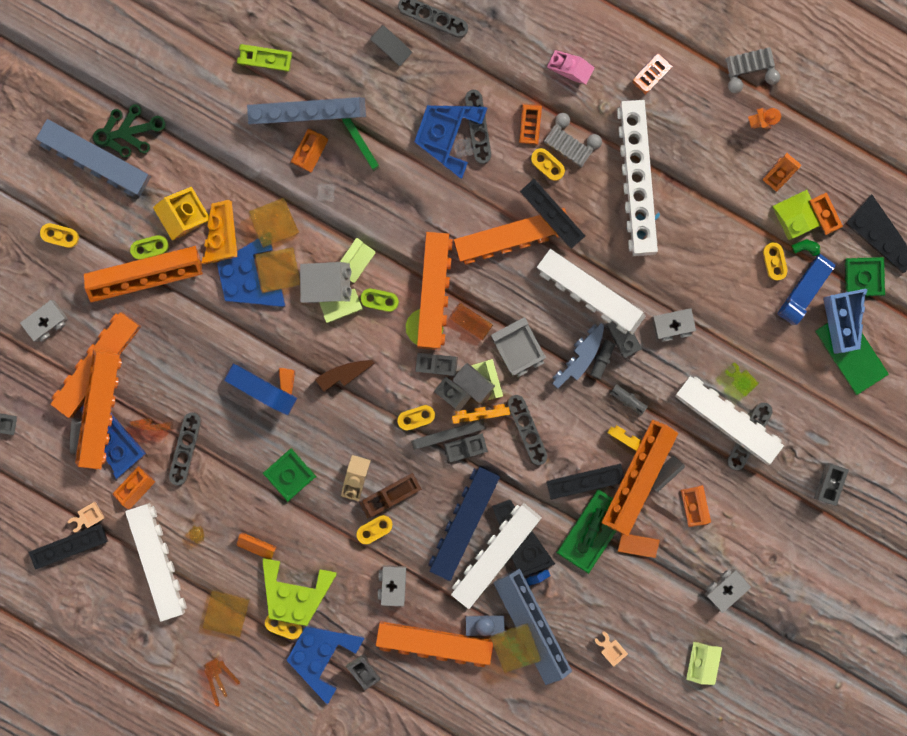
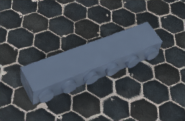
[247,97,366,125]
[36,119,151,197]
[493,569,572,685]

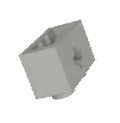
[20,300,68,342]
[652,308,696,342]
[378,565,406,606]
[705,569,751,613]

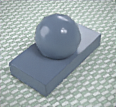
[466,615,505,636]

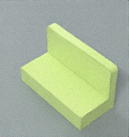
[340,238,376,283]
[320,289,363,323]
[471,359,503,400]
[686,642,722,685]

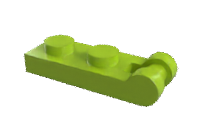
[237,44,293,72]

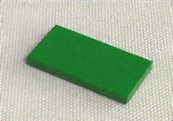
[815,322,889,395]
[556,489,616,574]

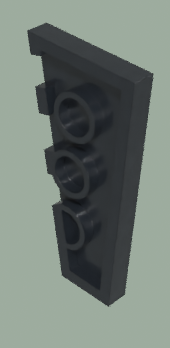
[845,194,907,273]
[492,499,555,576]

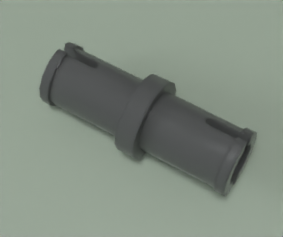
[590,340,616,380]
[610,384,648,416]

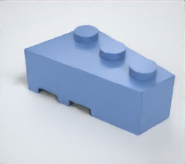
[823,289,867,354]

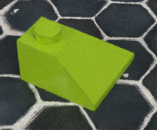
[772,190,820,240]

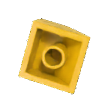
[153,187,209,240]

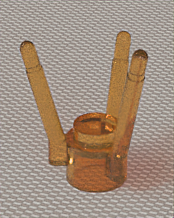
[204,658,240,707]

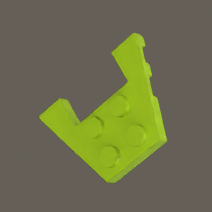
[263,558,337,626]

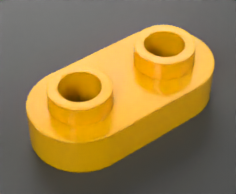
[531,148,565,181]
[40,223,79,248]
[763,243,788,281]
[397,405,435,430]
[607,425,641,451]
[357,515,393,544]
[265,615,302,640]

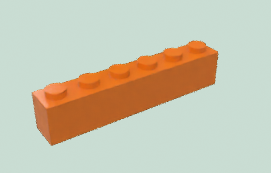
[454,208,566,265]
[417,232,453,350]
[84,246,203,302]
[50,312,142,418]
[75,350,121,469]
[602,419,678,536]
[376,621,494,667]

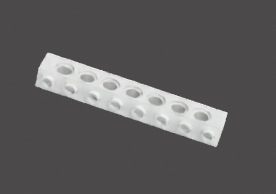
[617,100,658,256]

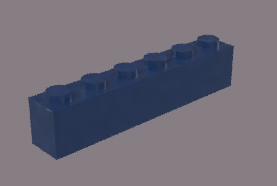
[428,466,500,581]

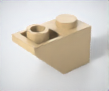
[341,455,371,501]

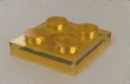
[248,198,299,248]
[255,247,300,293]
[203,590,250,637]
[491,623,541,673]

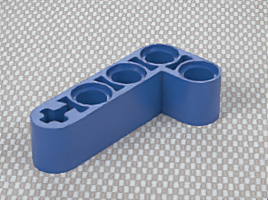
[777,253,836,325]
[224,363,297,415]

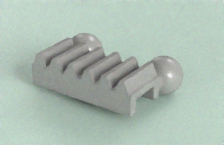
[725,47,780,93]
[543,113,602,168]

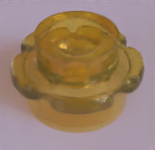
[189,525,204,544]

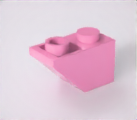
[547,50,595,84]

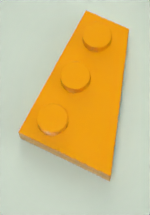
[201,200,238,264]
[452,404,510,424]

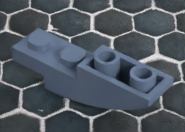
[552,323,604,389]

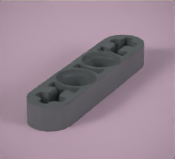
[398,0,468,38]
[465,90,491,164]
[508,395,547,465]
[727,403,773,470]
[169,412,202,485]
[411,420,485,450]

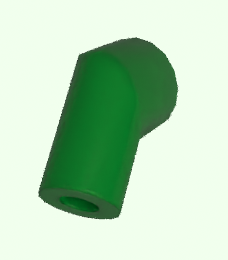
[791,239,821,256]

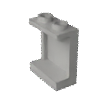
[300,262,352,303]
[490,317,546,377]

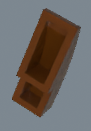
[315,360,375,392]
[359,473,422,519]

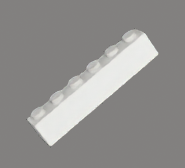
[537,249,646,335]
[675,376,784,466]
[125,503,187,621]
[451,503,542,609]

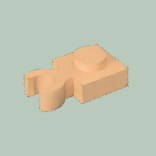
[68,502,105,532]
[594,631,628,667]

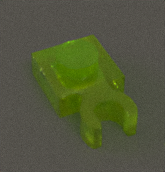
[724,363,759,397]

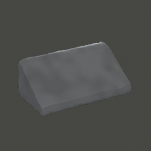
[453,363,495,403]

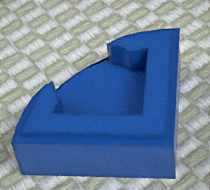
[525,570,551,586]

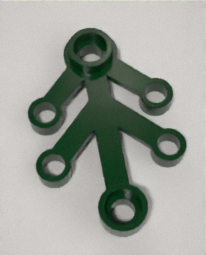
[93,104,166,158]

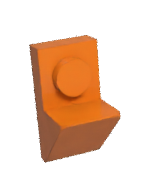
[762,153,801,192]

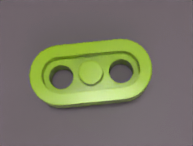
[130,235,169,260]
[361,288,399,312]

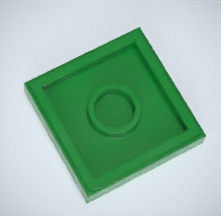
[845,257,885,296]
[262,448,317,502]

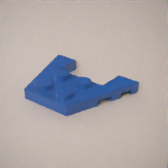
[414,105,488,178]
[217,233,286,307]
[287,626,364,704]

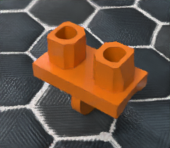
[748,108,781,130]

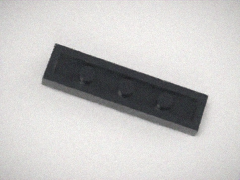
[520,179,585,249]
[546,463,624,500]
[29,524,108,570]

